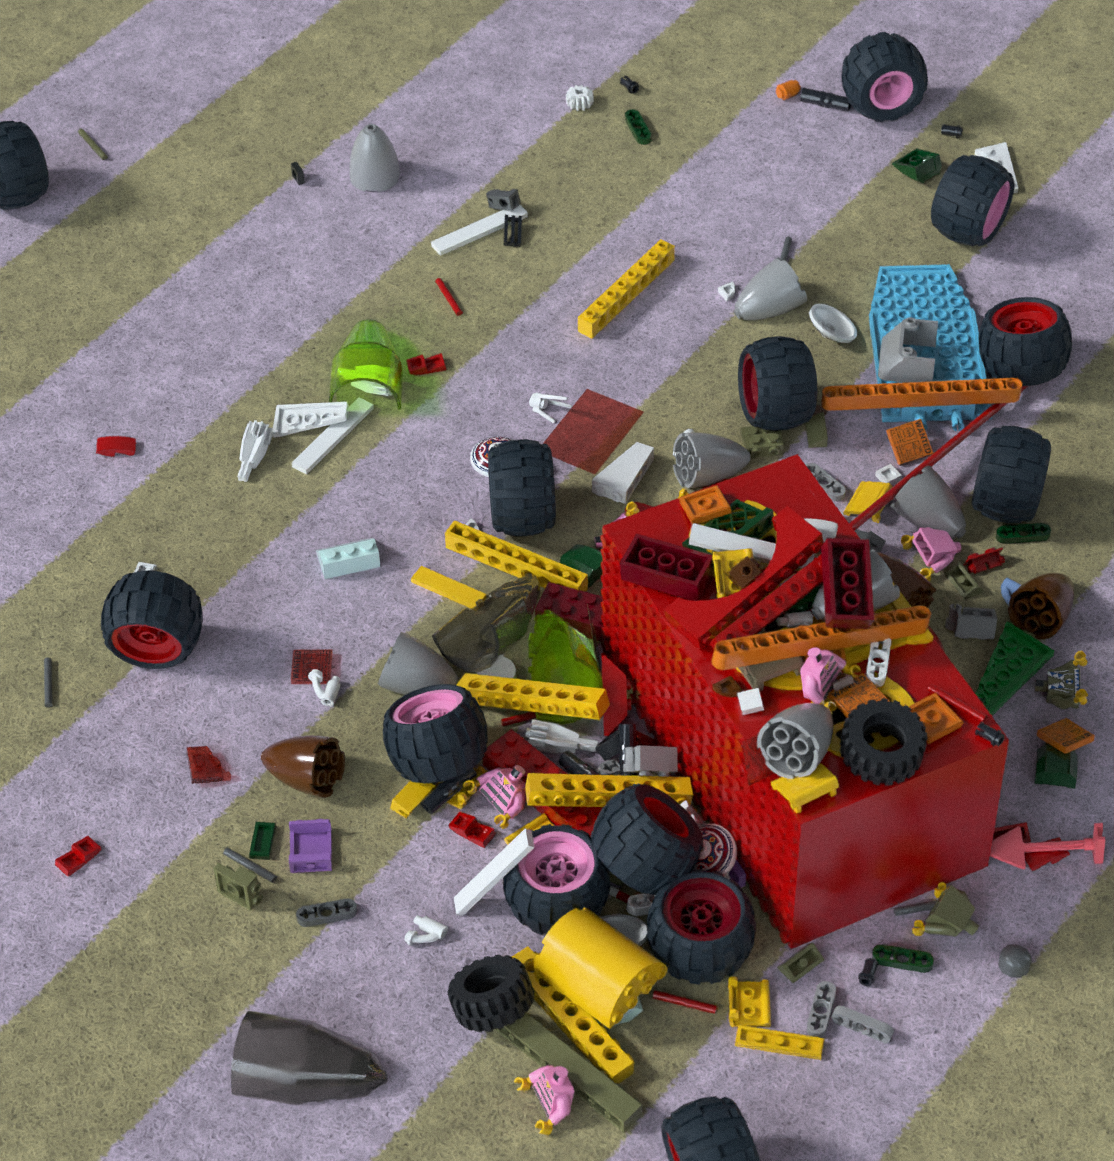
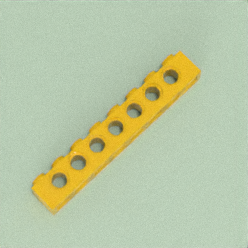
[578,239,675,339]
[445,520,588,592]
[457,673,610,720]
[525,773,693,807]
[512,946,634,1084]

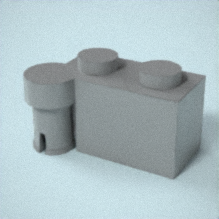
[945,604,997,640]
[623,745,678,777]

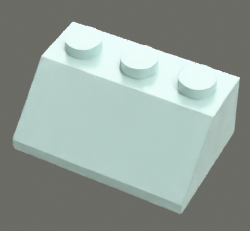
[316,538,380,579]

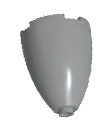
[349,124,400,192]
[734,257,807,320]
[673,432,750,488]
[891,466,966,539]
[812,549,900,622]
[378,632,459,695]
[757,703,833,779]

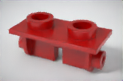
[963,547,1005,574]

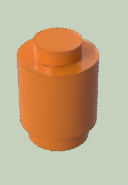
[776,80,801,100]

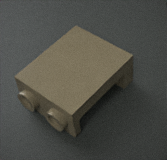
[738,656,803,692]

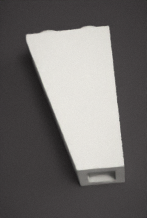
[592,442,654,504]

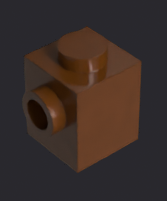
[725,556,761,590]

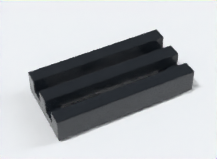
[503,215,522,247]

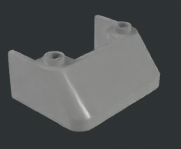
[878,317,938,383]

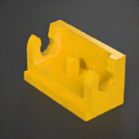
[390,780,435,818]

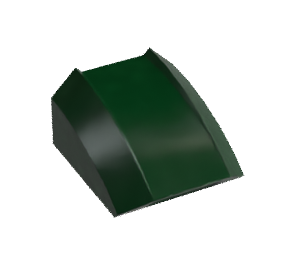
[892,148,942,184]
[560,544,603,588]
[1034,743,1078,789]

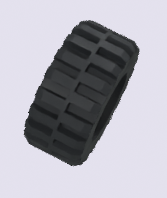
[840,699,927,786]
[447,955,534,1033]

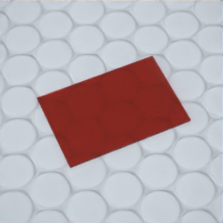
[543,389,644,474]

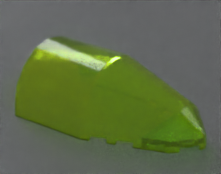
[328,319,403,410]
[528,609,603,725]

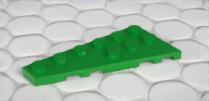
[975,621,1055,716]

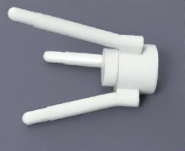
[529,392,572,423]

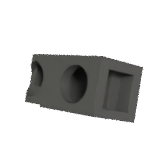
[486,189,521,211]

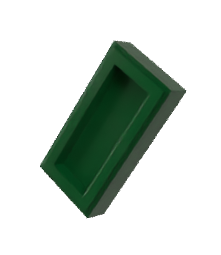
[249,822,276,860]

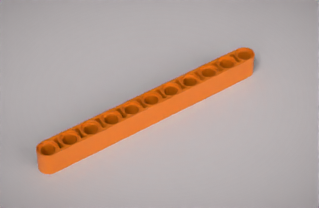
[821,378,1022,411]
[712,606,931,670]

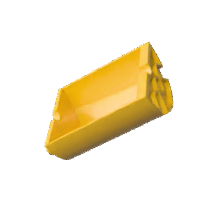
[534,907,668,1029]

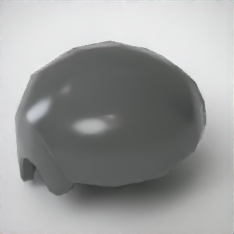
[998,944,1032,978]

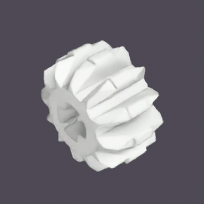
[566,85,594,111]

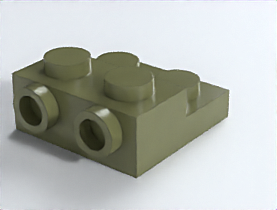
[740,426,783,458]
[213,863,263,911]

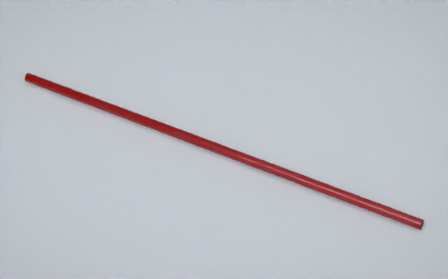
[849,386,1028,531]

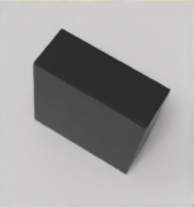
[291,161,305,185]

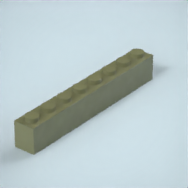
[496,1012,642,1133]

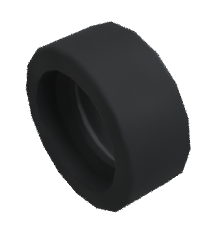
[595,729,619,761]

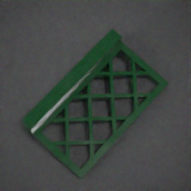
[682,499,774,555]

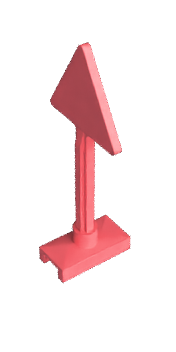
[990,823,1105,870]

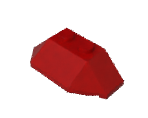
[602,654,631,736]

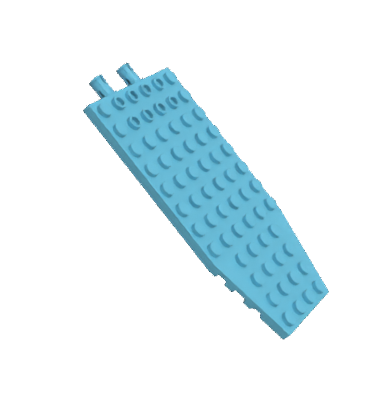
[869,264,992,431]

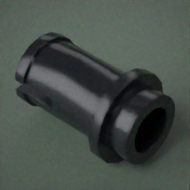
[620,75,639,94]
[941,124,963,138]
[975,722,1005,746]
[858,958,878,986]

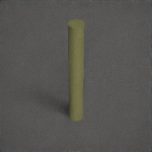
[78,129,108,160]

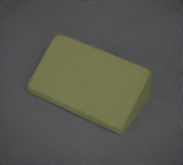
[805,412,828,448]
[944,561,984,599]
[777,942,825,983]

